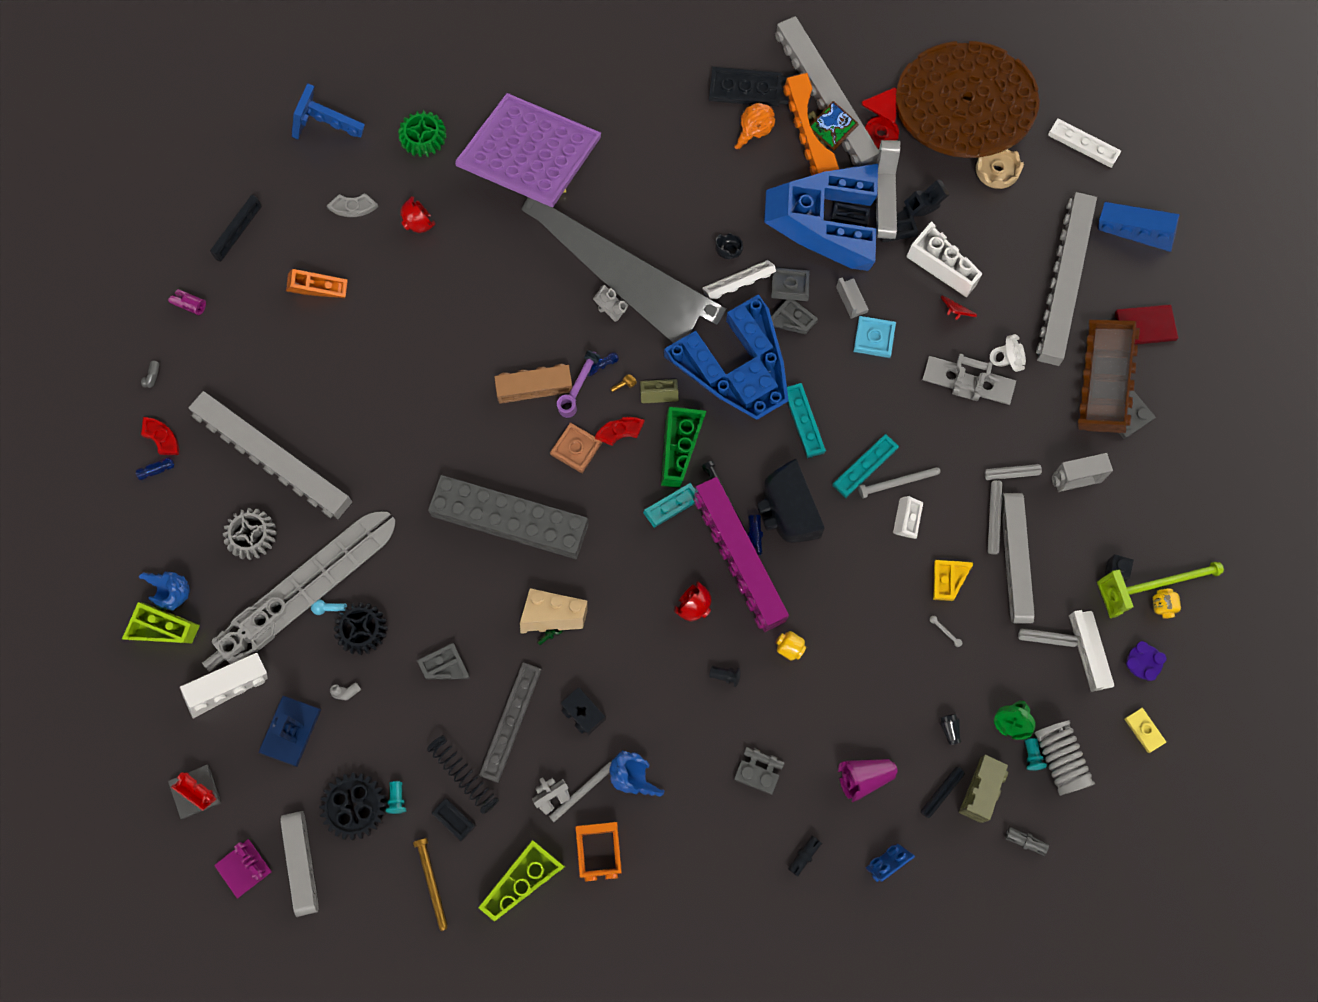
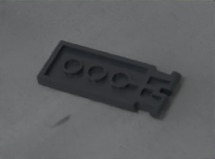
[709,67,798,107]

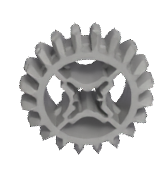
[222,508,277,560]

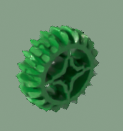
[398,110,447,157]

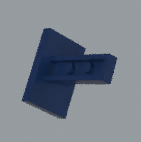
[258,696,321,767]

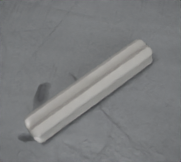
[985,464,1042,480]
[1018,629,1078,647]

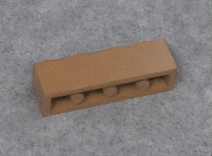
[494,364,572,404]

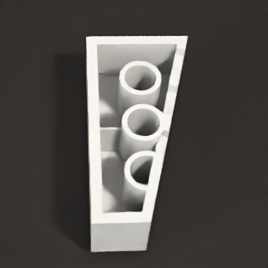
[907,221,982,297]
[180,653,268,718]

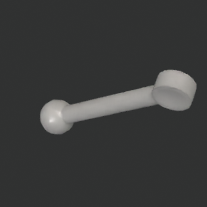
[930,616,962,647]

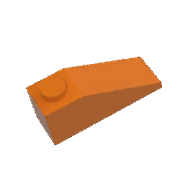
[286,269,347,298]

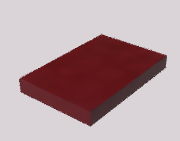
[1115,304,1178,345]

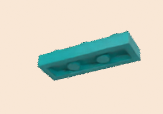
[643,483,695,528]

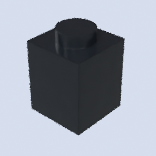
[1104,554,1134,582]

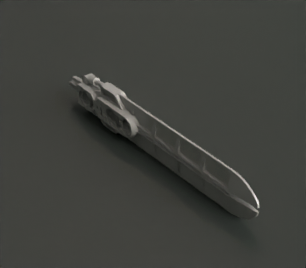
[202,512,395,672]

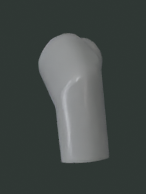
[330,682,361,700]

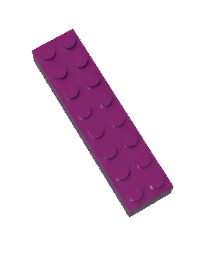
[693,477,789,633]

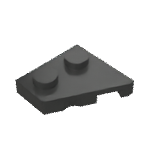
[771,299,818,334]

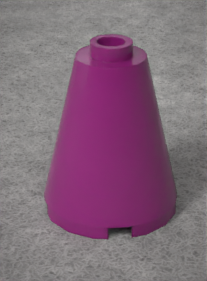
[838,759,898,802]

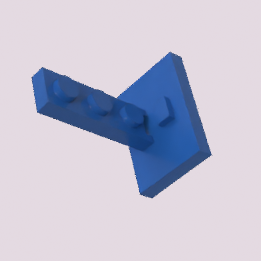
[292,83,365,139]

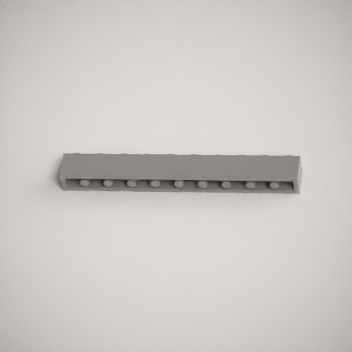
[775,16,879,167]
[1036,192,1097,366]
[189,391,352,519]

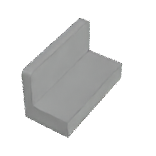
[836,278,869,318]

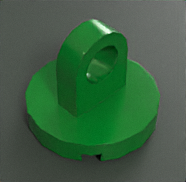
[994,701,1035,740]

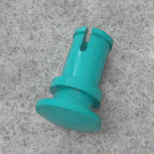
[1025,738,1047,771]
[386,781,406,814]

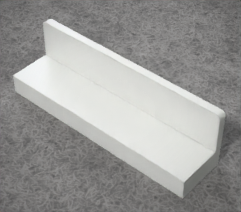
[1069,610,1114,692]

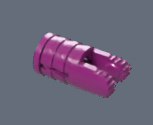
[168,289,206,315]

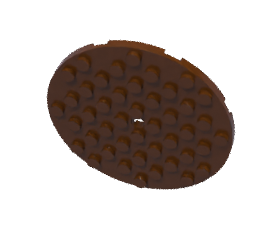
[896,41,1040,158]

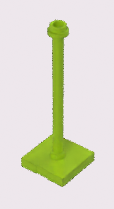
[1097,562,1224,619]

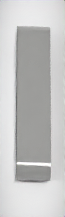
[281,811,319,917]

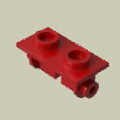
[171,772,217,811]

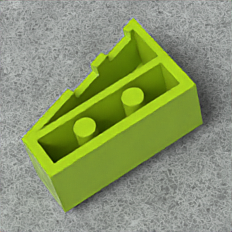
[122,602,200,644]

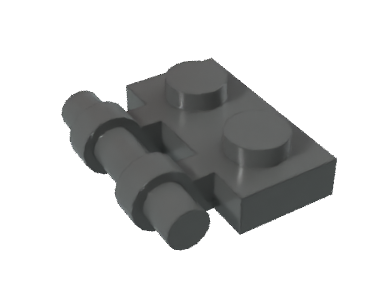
[734,747,784,795]

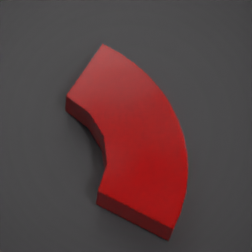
[141,417,179,455]
[595,417,645,446]

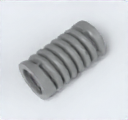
[1035,720,1095,796]

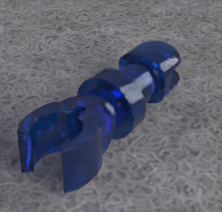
[583,353,619,376]

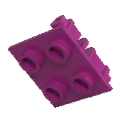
[214,839,272,899]

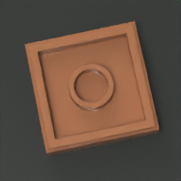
[550,423,602,473]

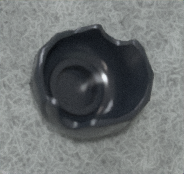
[715,233,743,259]

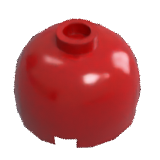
[401,196,436,233]
[674,581,711,621]

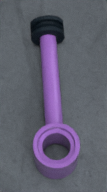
[557,350,601,418]

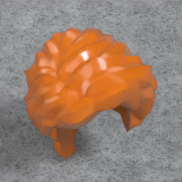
[734,103,775,149]

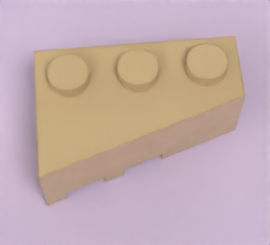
[520,589,588,633]

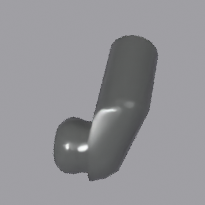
[141,361,160,388]

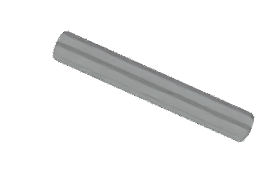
[988,480,1002,555]

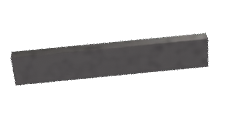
[479,662,542,783]

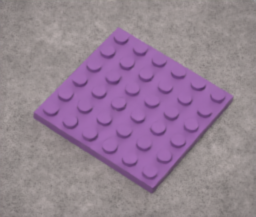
[456,93,601,208]

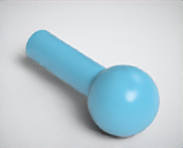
[311,599,347,615]

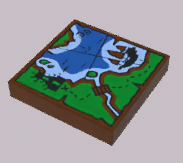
[810,101,859,151]

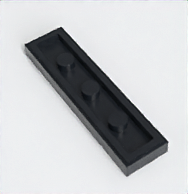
[210,195,262,262]

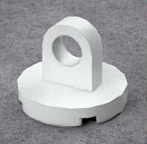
[990,334,1026,372]

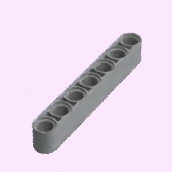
[1001,493,1034,623]

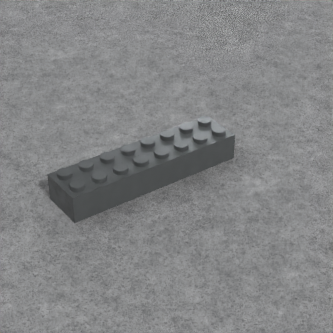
[428,475,589,560]

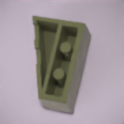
[959,755,1008,823]

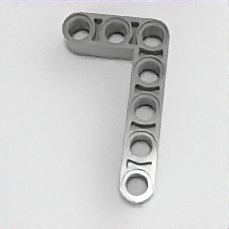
[876,140,900,239]

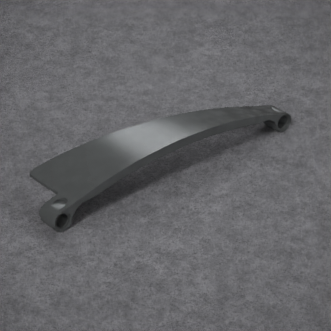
[521,197,727,343]

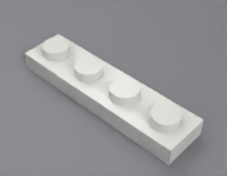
[1048,119,1121,168]
[702,260,776,299]

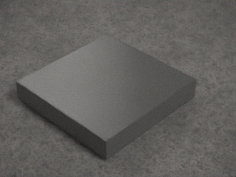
[771,268,810,301]
[168,765,221,819]

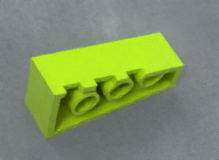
[478,840,564,922]

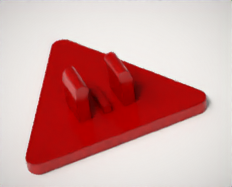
[862,88,897,123]
[941,295,977,320]

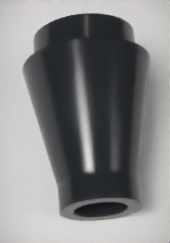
[940,714,961,745]

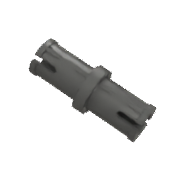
[1005,827,1049,856]

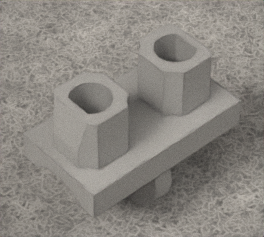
[593,285,628,322]
[532,777,570,814]

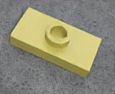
[1125,708,1166,753]

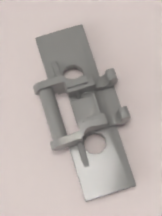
[922,354,1016,405]

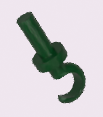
[537,629,563,646]

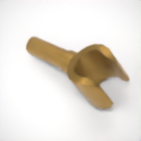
[610,374,637,392]

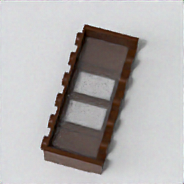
[1078,320,1140,433]

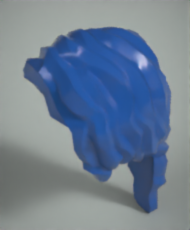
[139,571,190,611]
[609,751,665,797]

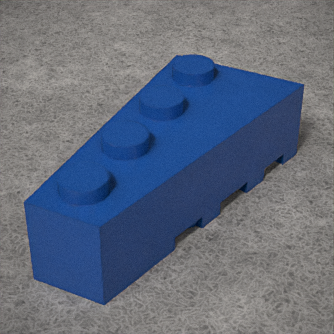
[1098,202,1179,252]

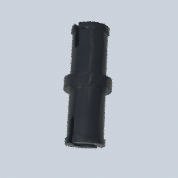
[788,835,823,877]

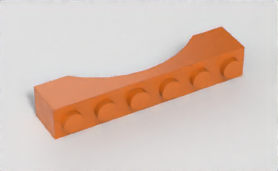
[783,73,839,175]

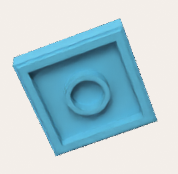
[854,316,896,358]

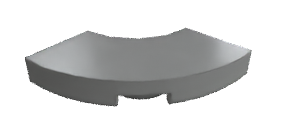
[327,193,378,217]

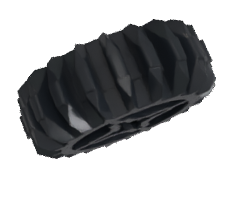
[333,602,388,655]

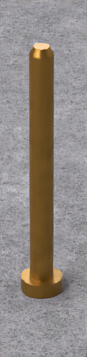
[413,838,447,931]

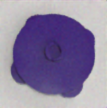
[1126,641,1166,681]

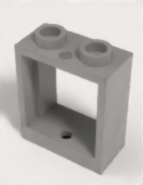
[1052,453,1113,492]

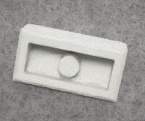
[893,496,923,539]

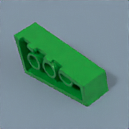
[661,407,706,488]

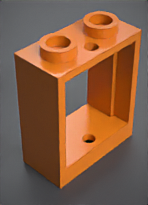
[576,822,622,882]

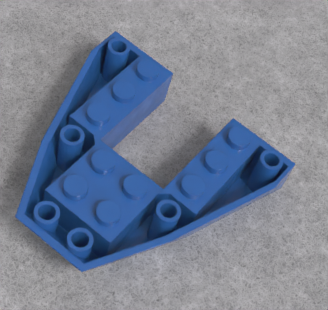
[764,164,878,271]
[664,294,789,420]

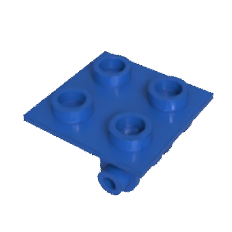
[866,844,915,882]

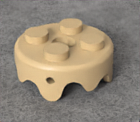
[976,149,1024,189]

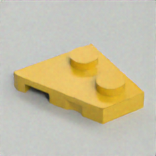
[933,560,973,601]

